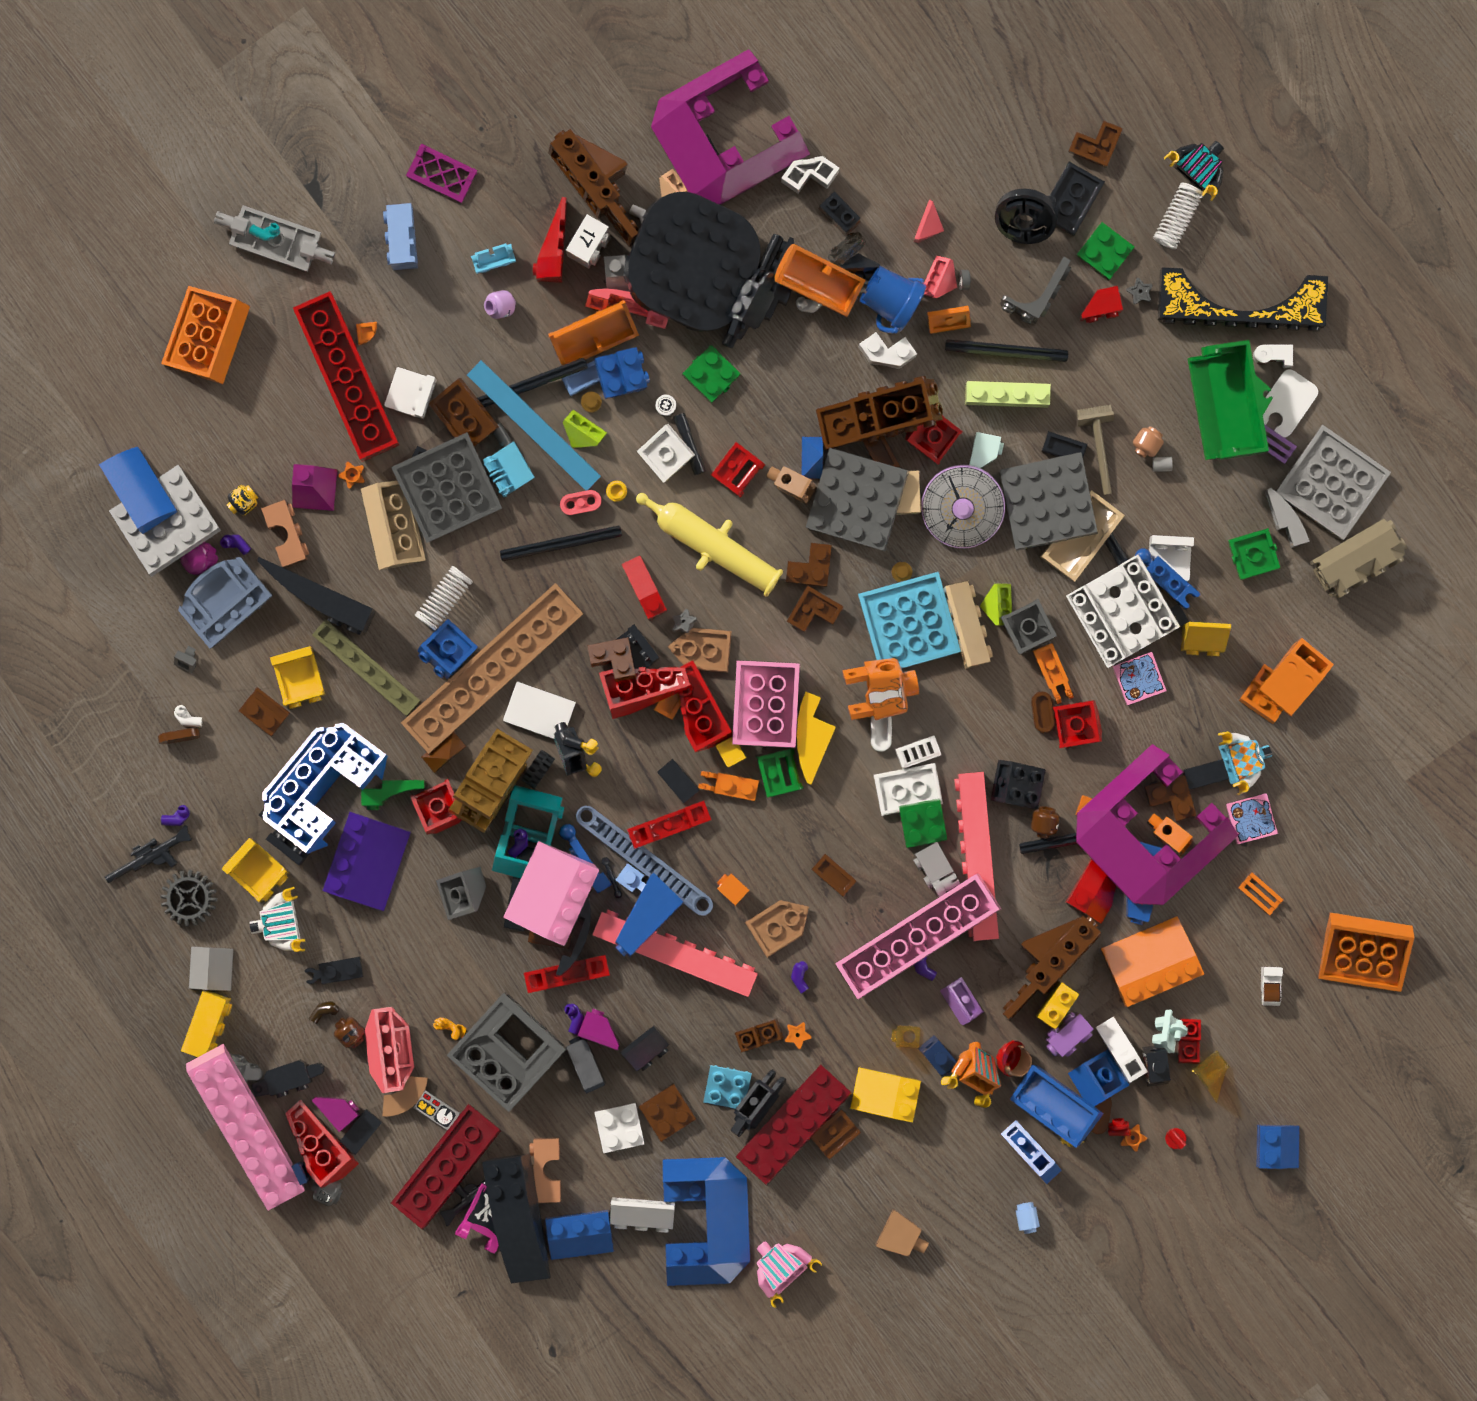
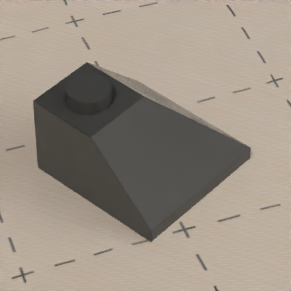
[436,867,486,920]

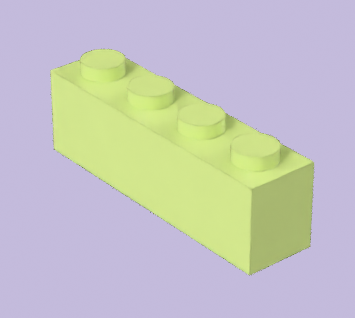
[965,381,1051,408]

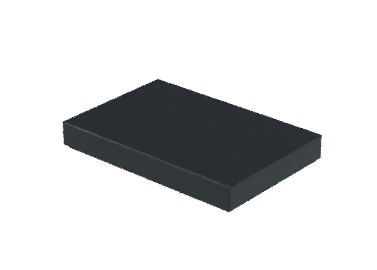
[1050,162,1105,236]

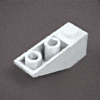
[1096,1017,1148,1082]

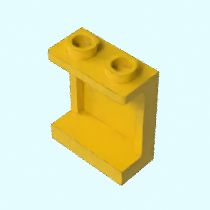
[270,646,325,709]
[222,838,289,902]
[1035,982,1079,1029]

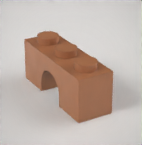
[261,500,309,568]
[530,1138,561,1203]

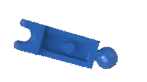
[1135,548,1200,610]
[559,824,612,893]

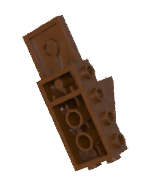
[548,129,639,247]
[816,376,943,450]
[1003,916,1101,1021]

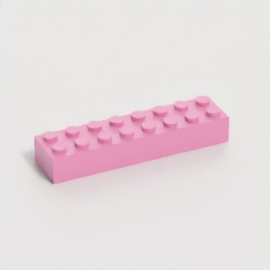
[836,874,1001,999]
[186,1044,305,1211]

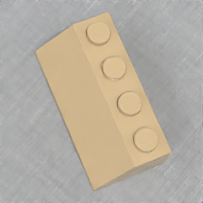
[361,481,426,570]
[943,581,993,669]

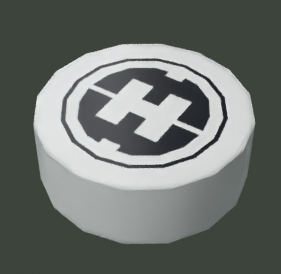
[656,395,676,416]

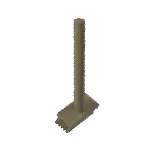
[1077,404,1114,495]

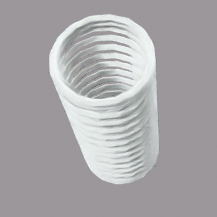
[1153,183,1203,249]
[415,566,473,631]

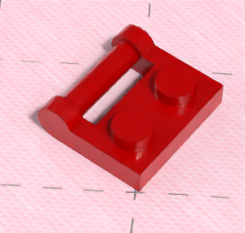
[711,442,765,498]

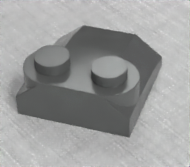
[1001,599,1057,655]

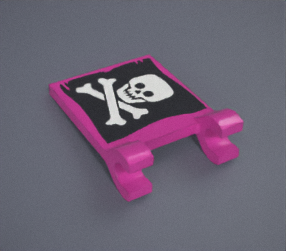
[455,1184,499,1254]

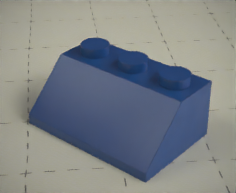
[545,1210,614,1260]

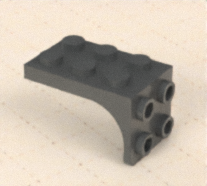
[1000,257,1072,325]

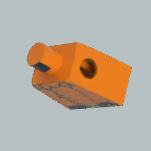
[1147,813,1194,857]

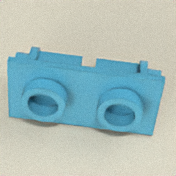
[471,243,516,274]

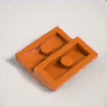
[1239,664,1283,724]

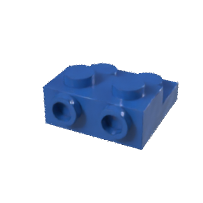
[594,347,650,399]
[417,619,478,679]

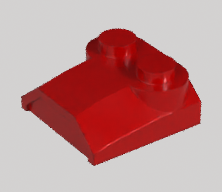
[905,415,963,465]
[1053,700,1102,748]
[410,779,462,835]

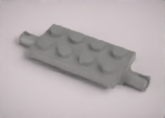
[214,205,336,272]

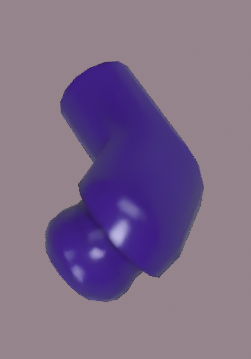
[220,534,251,555]
[161,805,190,826]
[508,829,528,858]
[914,957,937,981]
[791,961,809,993]
[564,1004,584,1035]

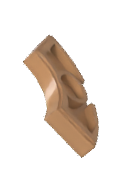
[382,1076,428,1116]

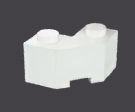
[781,156,839,194]
[858,332,917,369]

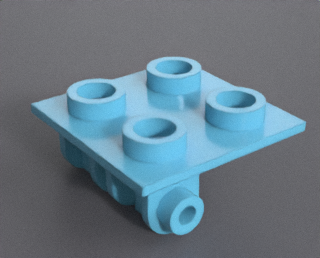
[483,442,535,497]
[703,1065,752,1109]

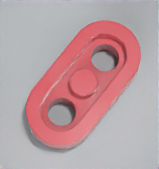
[560,490,602,515]

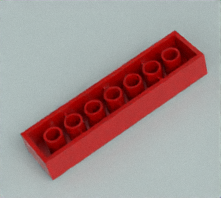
[293,291,400,462]

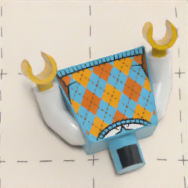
[1218,731,1272,795]

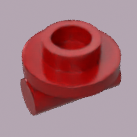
[1108,1118,1131,1136]
[1165,1128,1186,1150]

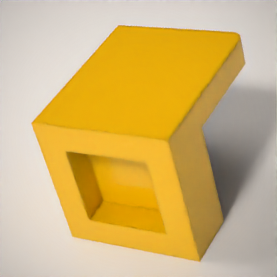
[716,737,746,767]

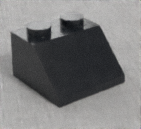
[621,1025,670,1071]

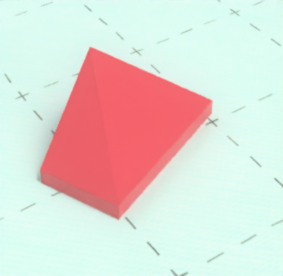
[914,200,944,243]
[924,255,957,298]

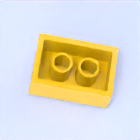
[181,990,232,1057]

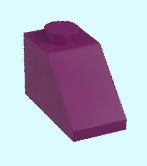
[312,1097,360,1132]

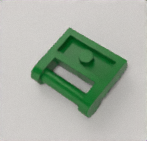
[757,748,804,798]

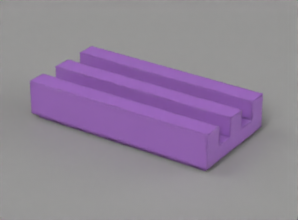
[1264,424,1297,464]

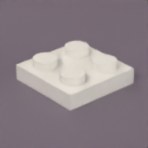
[637,424,695,483]
[595,1103,644,1153]

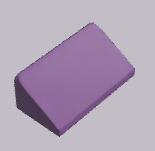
[940,977,983,1025]

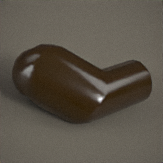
[308,1001,339,1024]

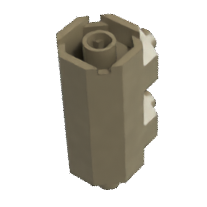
[1310,519,1407,599]

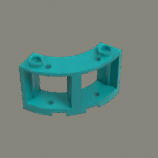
[492,785,565,878]

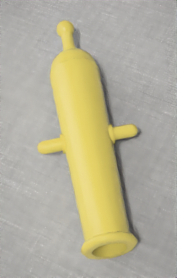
[636,493,783,597]

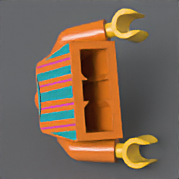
[941,1042,1001,1108]

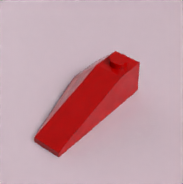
[533,197,567,283]
[678,660,733,753]
[599,667,691,719]
[1065,859,1116,924]
[285,1099,359,1188]

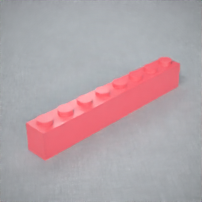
[954,772,999,941]
[593,909,758,997]

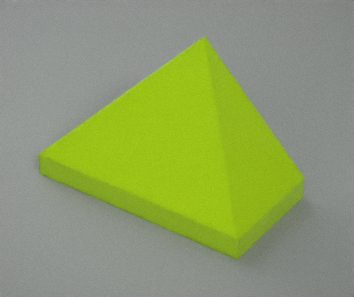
[563,410,607,448]
[980,584,1012,626]

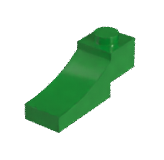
[361,780,426,810]

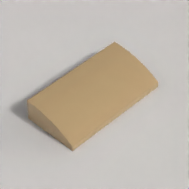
[1040,490,1125,582]

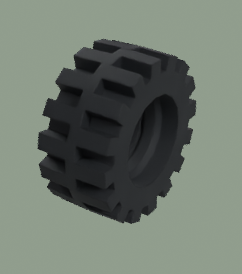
[521,749,555,789]

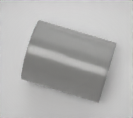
[1152,457,1172,472]

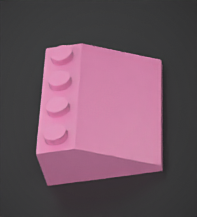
[733,661,800,748]
[504,841,599,946]

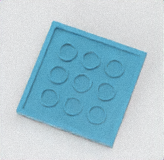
[858,572,961,669]

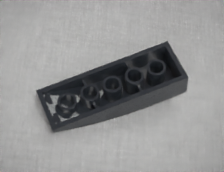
[257,557,376,635]
[482,1153,551,1284]

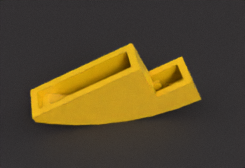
[796,692,836,785]

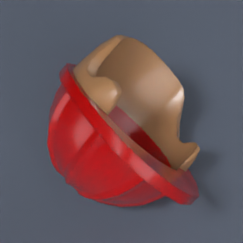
[996,1040,1032,1077]

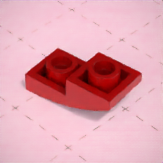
[1178,1019,1201,1064]

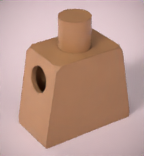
[767,466,817,505]
[876,1209,929,1256]

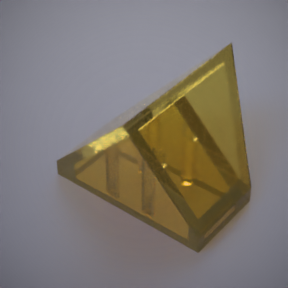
[1191,1050,1230,1103]

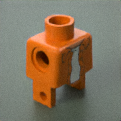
[842,658,919,720]

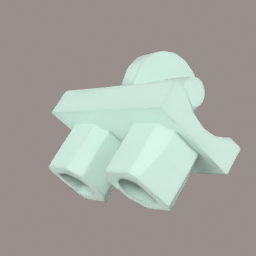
[1152,1010,1188,1053]

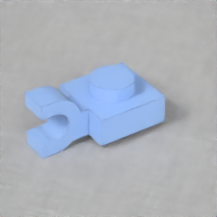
[616,863,646,892]

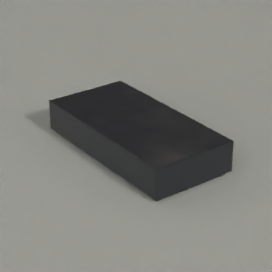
[1041,431,1088,457]
[657,759,700,804]
[1183,759,1229,790]
[339,1109,382,1155]

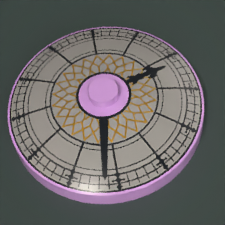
[921,465,1005,548]

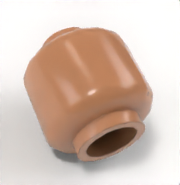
[1133,426,1164,458]

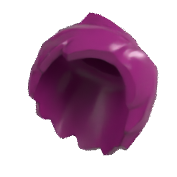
[180,542,218,575]

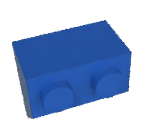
[1068,1049,1129,1106]
[1256,1125,1299,1169]

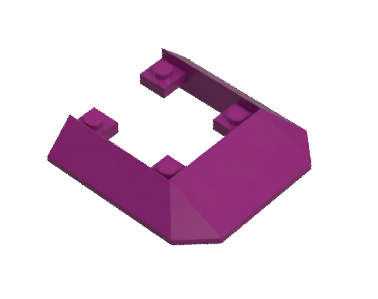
[651,49,810,205]
[1076,744,1238,905]

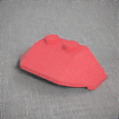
[365,1007,414,1093]

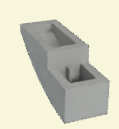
[1265,488,1310,548]

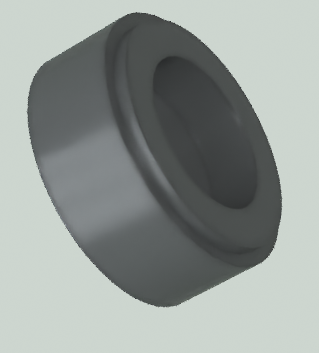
[959,270,971,290]

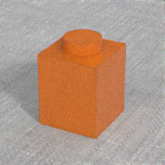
[717,874,749,906]

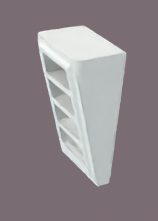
[895,736,941,769]

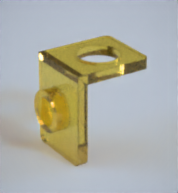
[891,1025,920,1048]

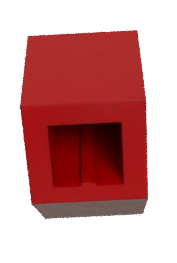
[1080,286,1123,323]

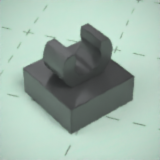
[174,646,197,673]

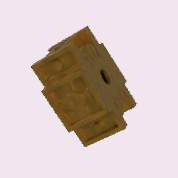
[448,729,533,833]

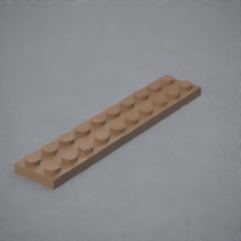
[401,583,584,754]

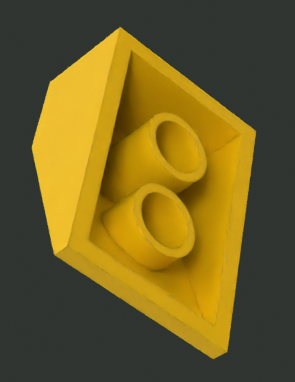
[1181,622,1231,656]
[850,1067,921,1122]

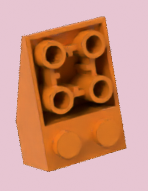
[1259,638,1334,716]

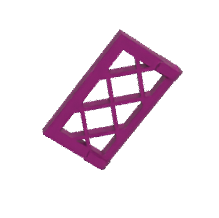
[406,144,478,203]

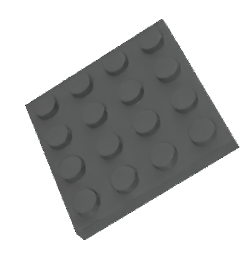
[391,432,502,543]
[806,448,909,551]
[1000,452,1098,551]

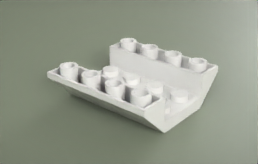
[1066,554,1180,668]

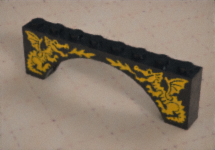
[1158,267,1328,332]

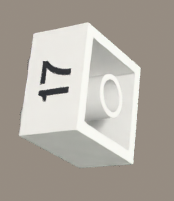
[566,214,611,269]

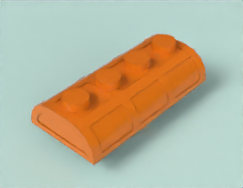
[775,244,866,317]
[548,300,639,365]

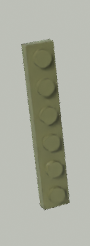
[312,619,420,716]

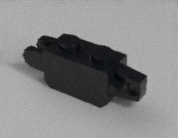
[728,268,775,340]
[251,1059,325,1098]
[731,1069,786,1137]

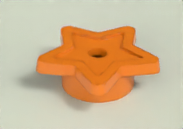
[338,462,365,489]
[785,1022,812,1049]
[1121,1124,1147,1152]

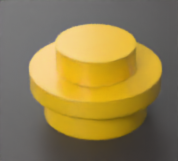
[606,481,627,502]

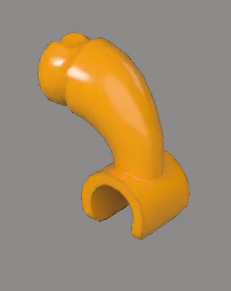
[433,1018,466,1040]

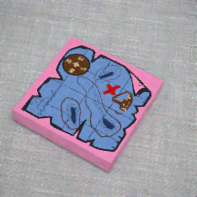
[1112,652,1166,705]
[1226,793,1278,844]

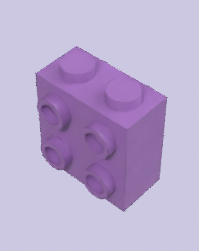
[1045,1012,1093,1057]

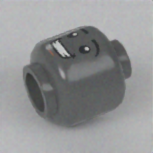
[311,1181,343,1207]

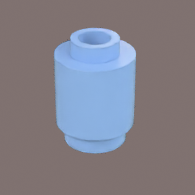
[1016,1202,1040,1234]

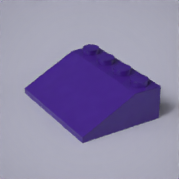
[323,812,411,911]

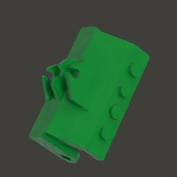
[1187,340,1273,461]

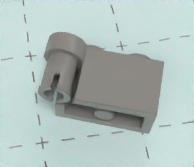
[913,842,960,897]

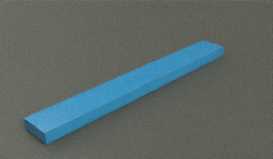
[467,360,601,491]

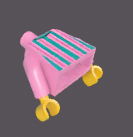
[757,1241,822,1308]

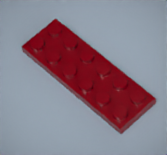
[736,1064,852,1186]
[391,1104,502,1230]

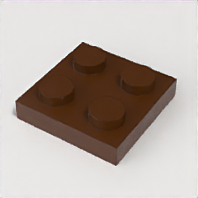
[639,1084,696,1142]

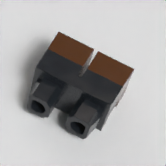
[819,191,861,237]

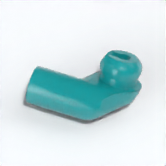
[249,223,280,241]

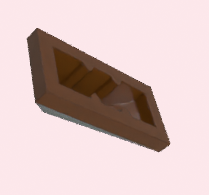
[421,732,467,773]

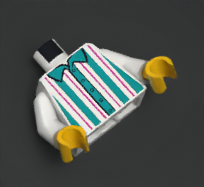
[250,887,305,952]

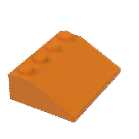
[161,286,250,384]
[1318,913,1414,992]
[1101,916,1204,1007]

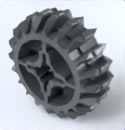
[160,870,218,926]

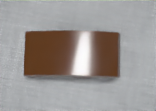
[735,1019,784,1053]

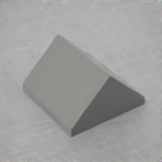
[189,947,234,991]

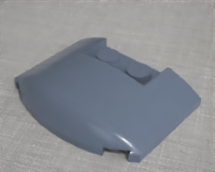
[178,557,273,649]

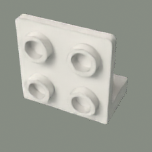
[385,367,437,419]
[1149,535,1194,581]

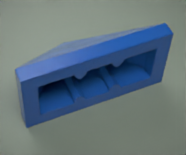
[801,437,823,479]

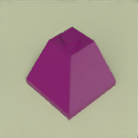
[292,464,337,511]
[578,1009,620,1050]

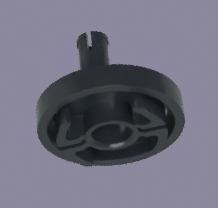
[995,188,1058,244]

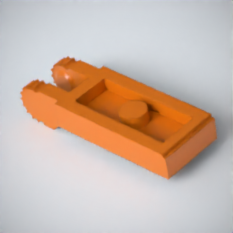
[1033,643,1074,704]
[698,771,759,801]

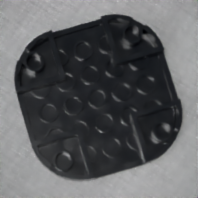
[624,192,761,332]

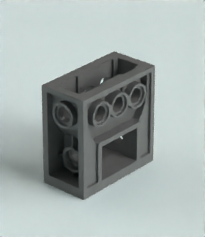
[447,992,567,1112]

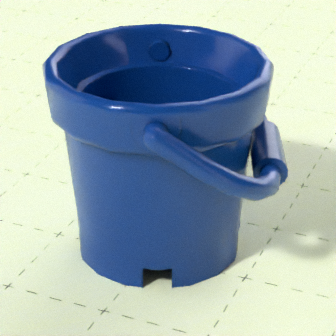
[859,266,926,333]

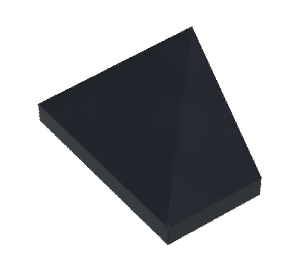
[839,253,880,284]

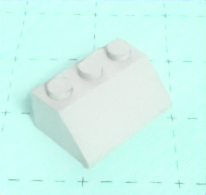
[610,1197,675,1232]

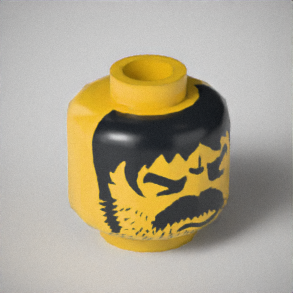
[227,485,258,516]

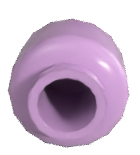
[484,290,516,319]

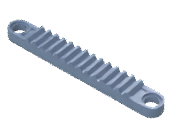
[576,806,713,915]

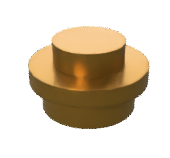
[581,392,602,413]
[891,562,912,582]

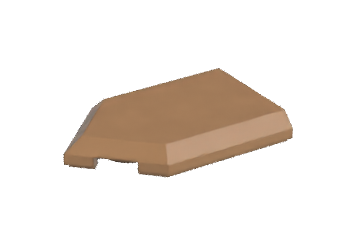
[668,628,732,673]
[745,900,809,958]

